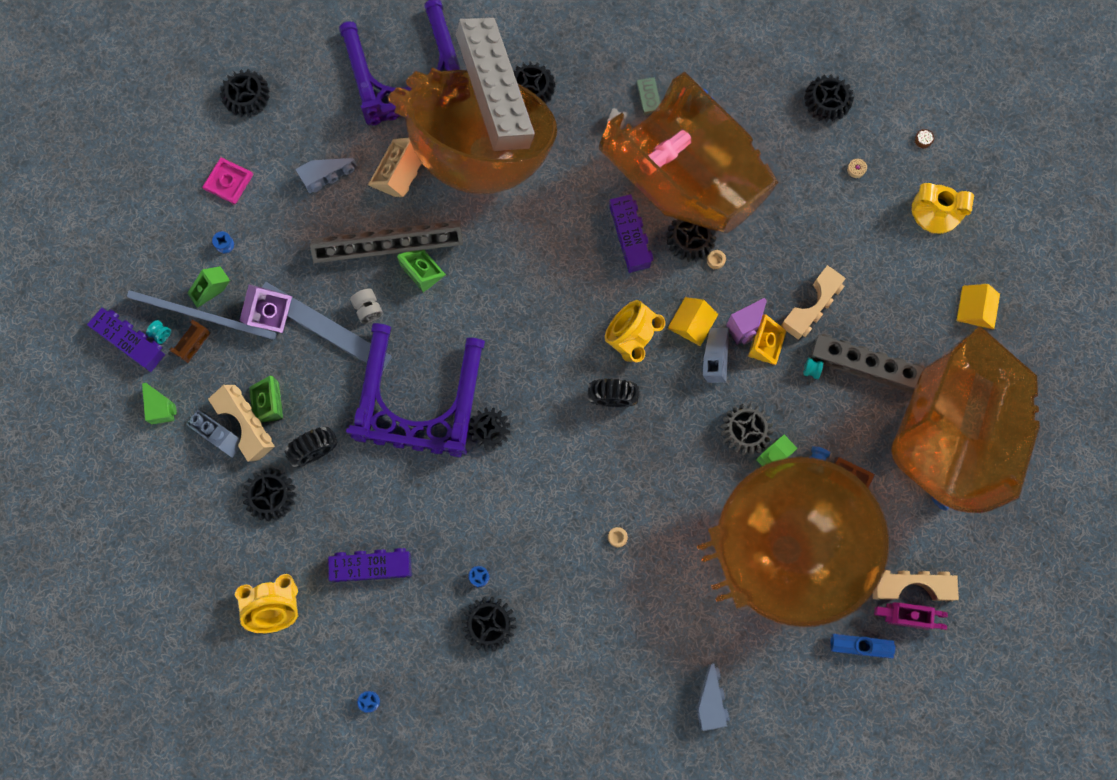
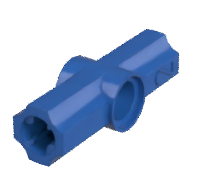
[830,634,895,659]

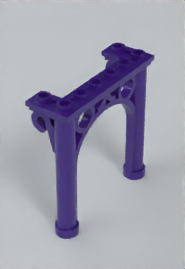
[339,0,471,125]
[346,323,485,458]

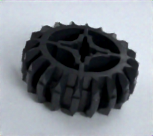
[513,61,555,110]
[220,69,270,118]
[804,74,854,123]
[666,212,717,262]
[587,378,640,408]
[284,427,338,467]
[242,468,297,522]
[462,597,516,652]

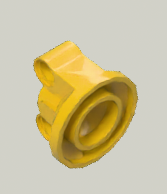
[912,183,974,234]
[604,300,665,362]
[235,574,298,633]

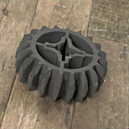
[721,404,773,455]

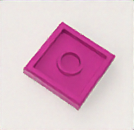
[202,157,254,204]

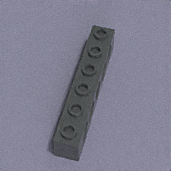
[810,334,930,395]

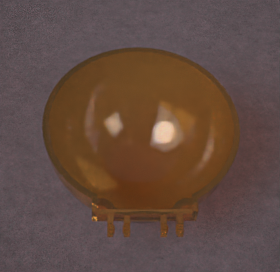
[388,68,557,195]
[697,457,889,627]

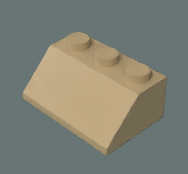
[368,138,428,197]

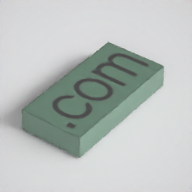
[637,77,662,115]

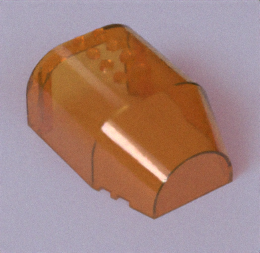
[599,72,779,233]
[892,326,1040,513]

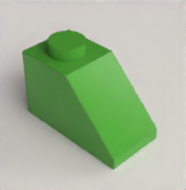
[188,266,230,308]
[142,383,177,424]
[756,434,798,474]

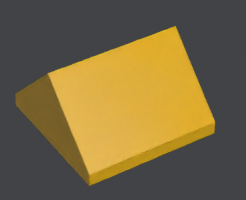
[956,284,1000,330]
[668,297,718,346]
[748,314,786,365]

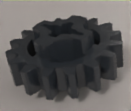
[469,407,511,450]

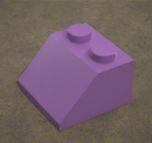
[239,285,292,333]
[726,298,766,345]

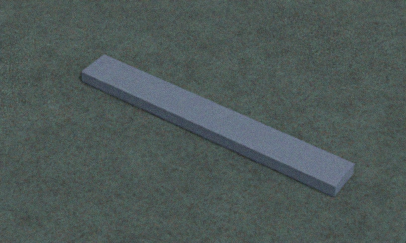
[262,282,392,371]
[127,290,277,340]

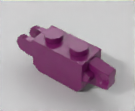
[874,602,948,630]

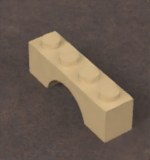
[781,265,846,340]
[208,385,275,462]
[872,570,959,601]

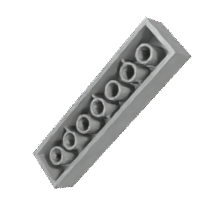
[456,18,535,151]

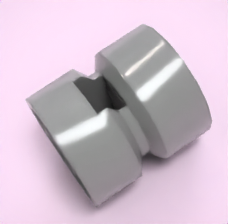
[350,289,383,324]

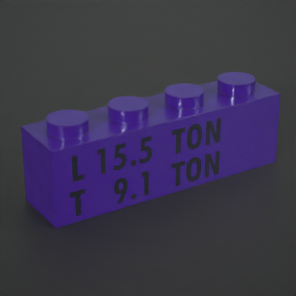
[609,194,653,273]
[87,307,165,372]
[328,548,412,582]

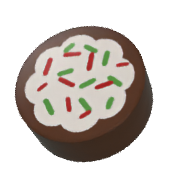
[915,129,934,148]

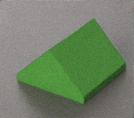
[397,250,446,293]
[249,376,283,423]

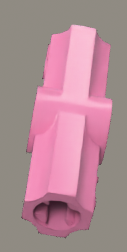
[641,130,691,174]

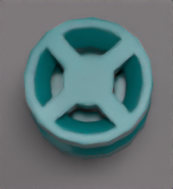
[146,320,171,344]
[803,357,824,380]

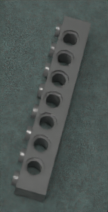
[310,220,463,263]

